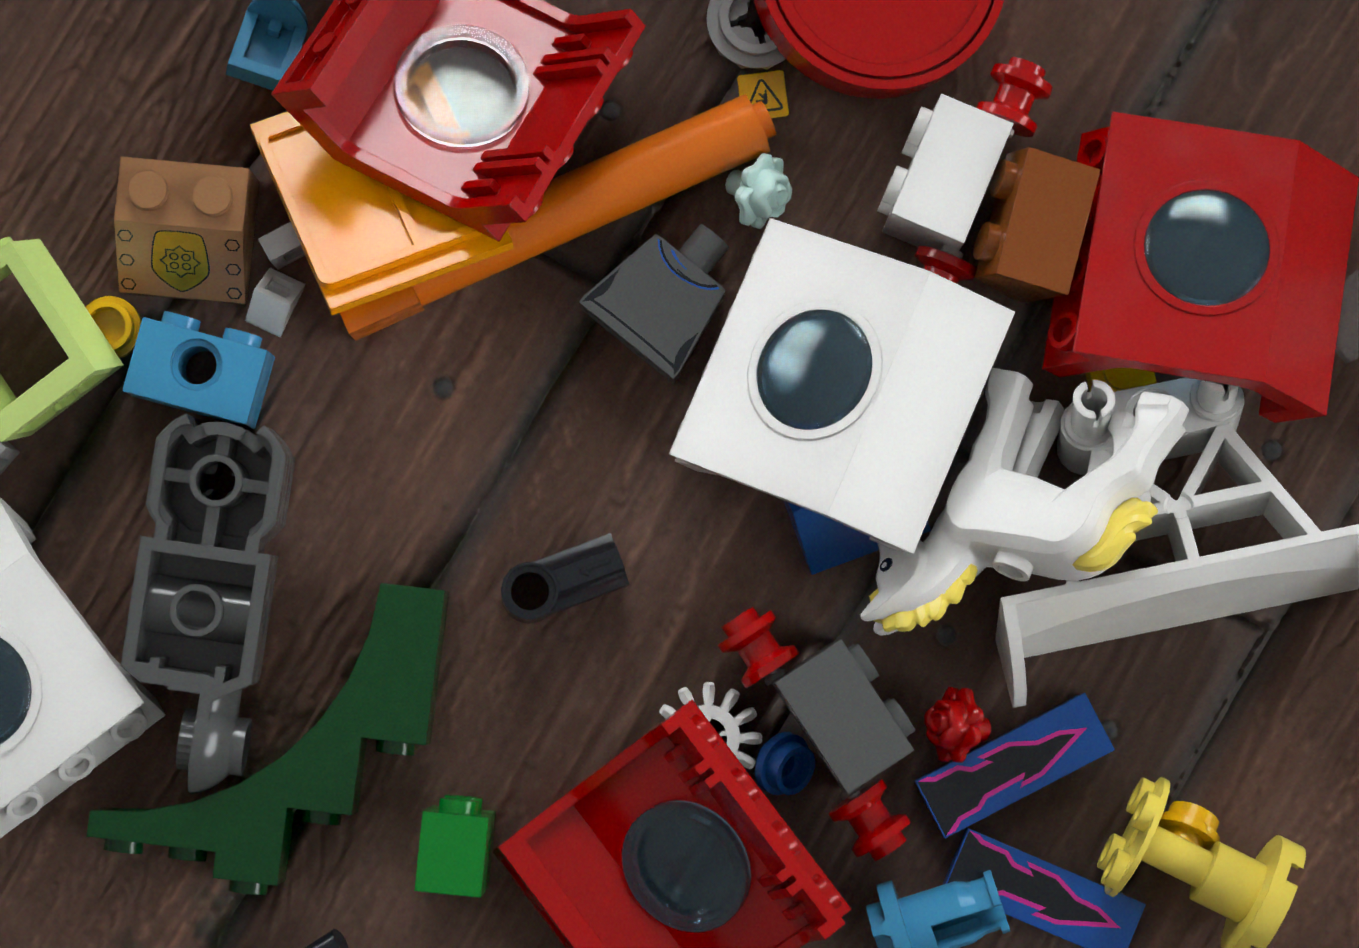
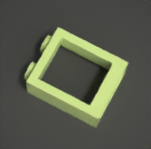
[0,237,124,442]

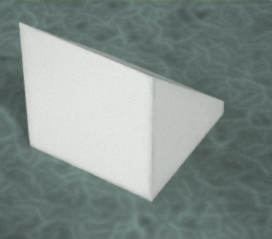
[245,268,305,337]

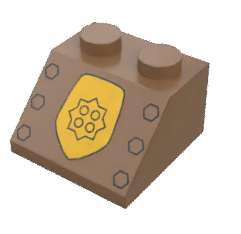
[114,157,259,305]

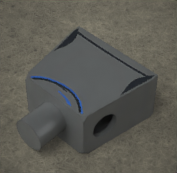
[579,224,729,385]

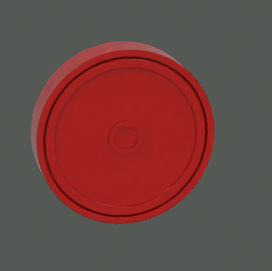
[754,0,1004,99]

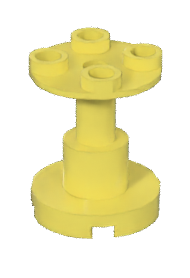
[1097,777,1306,948]

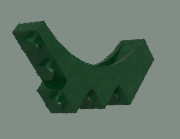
[86,583,449,895]

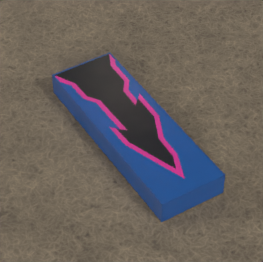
[913,693,1115,838]
[942,827,1146,948]

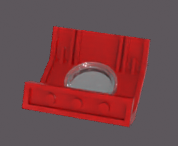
[271,0,646,242]

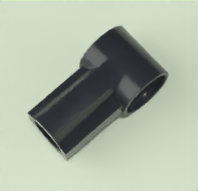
[501,533,630,624]

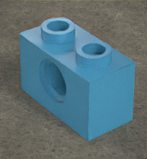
[122,311,275,429]

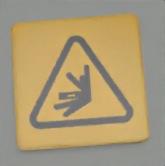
[737,70,789,118]

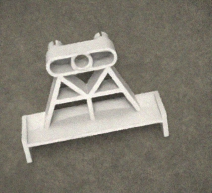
[995,377,1359,708]

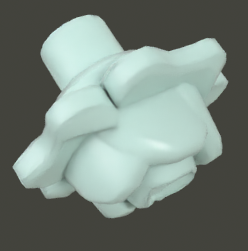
[725,153,793,229]

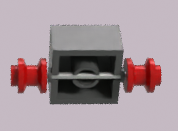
[717,606,915,861]

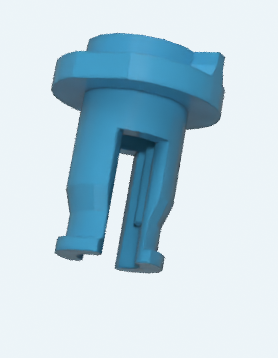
[866,870,1011,948]

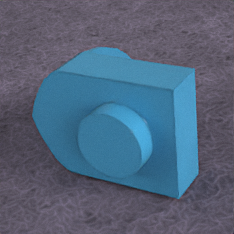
[226,0,308,90]

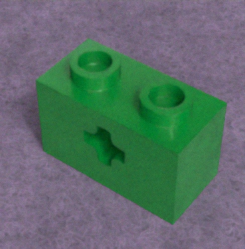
[414,795,496,898]

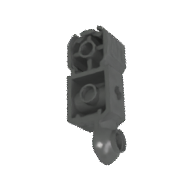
[121,414,295,794]

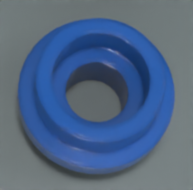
[755,732,815,795]

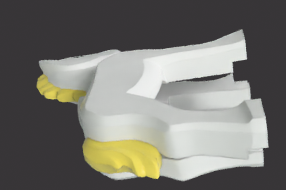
[861,368,1189,636]

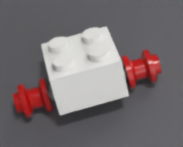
[877,57,1053,284]

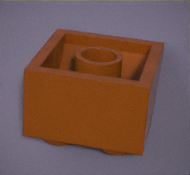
[973,147,1101,303]

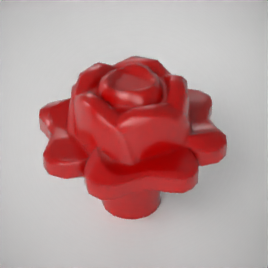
[924,687,991,763]

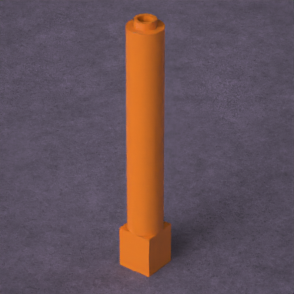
[340,94,777,341]

